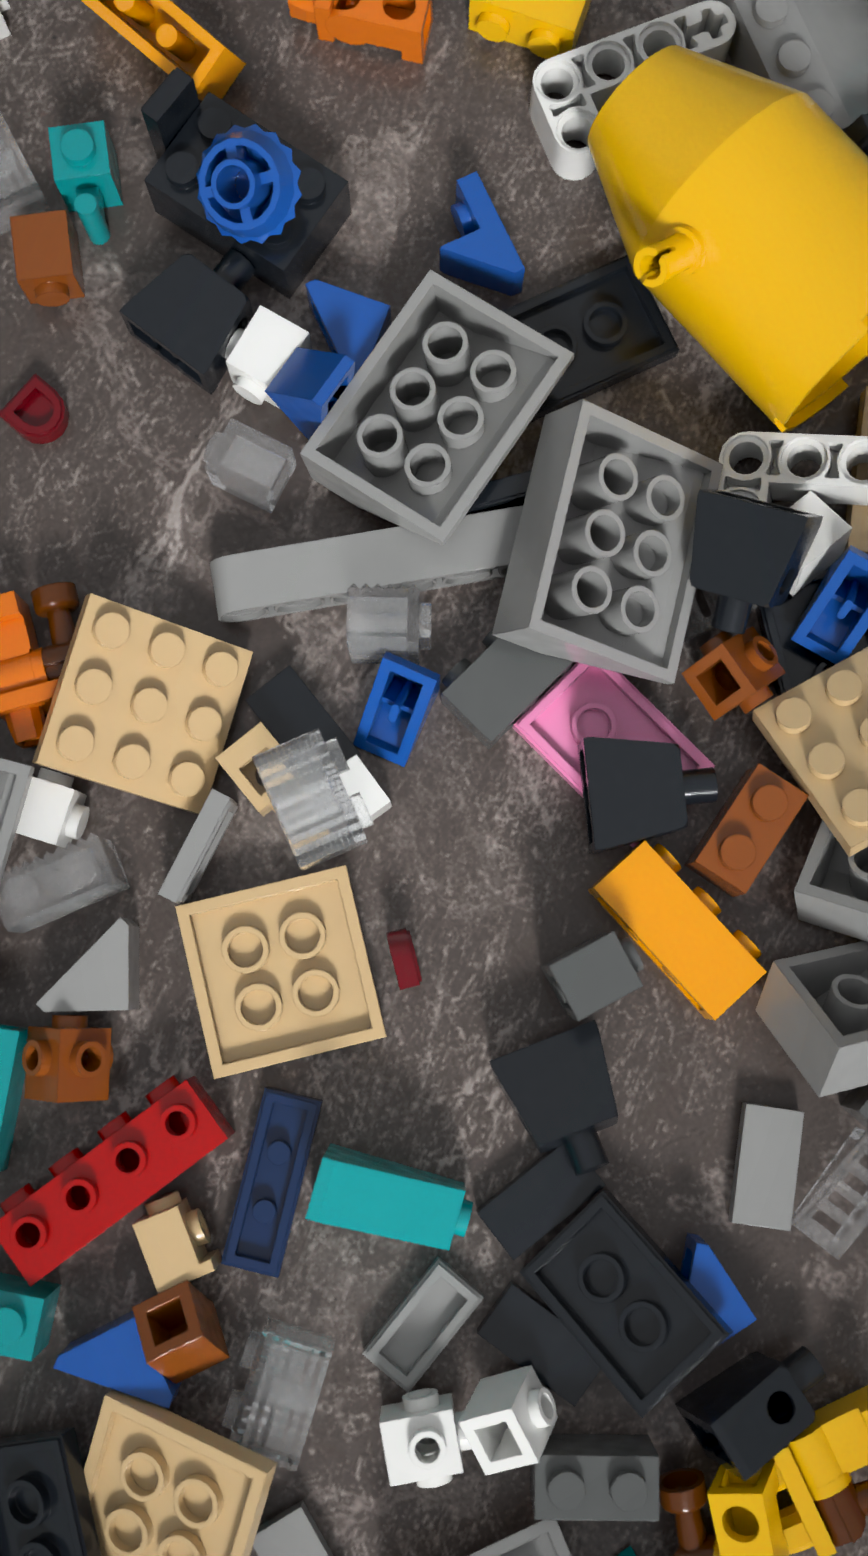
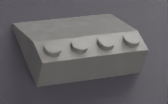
[703,0,868,131]
[300,269,574,546]
[492,399,723,684]

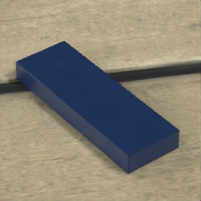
[221,1086,323,1278]

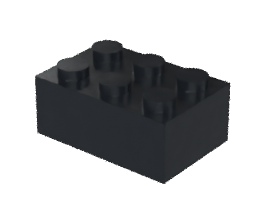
[144,92,351,299]

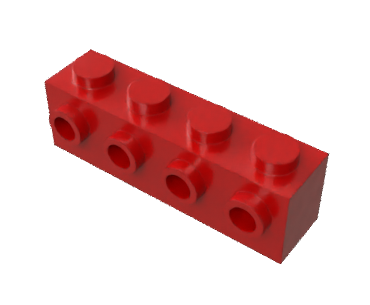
[0,1075,235,1287]

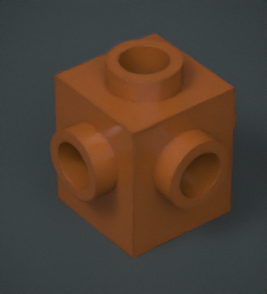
[681,626,786,721]
[22,1014,114,1103]

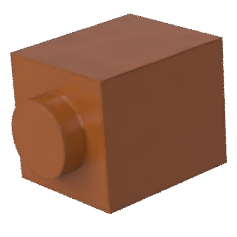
[10,209,85,307]
[132,1280,230,1384]

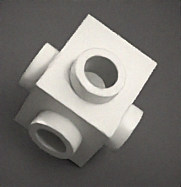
[379,1388,472,1488]

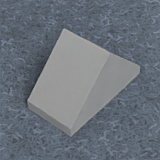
[36,917,139,1012]

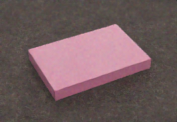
[512,662,715,848]

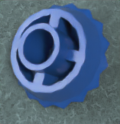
[196,124,302,244]

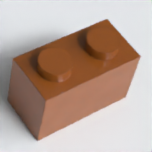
[684,763,809,897]

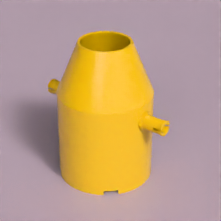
[587,45,868,433]

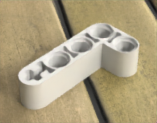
[529,0,736,181]
[718,431,868,506]

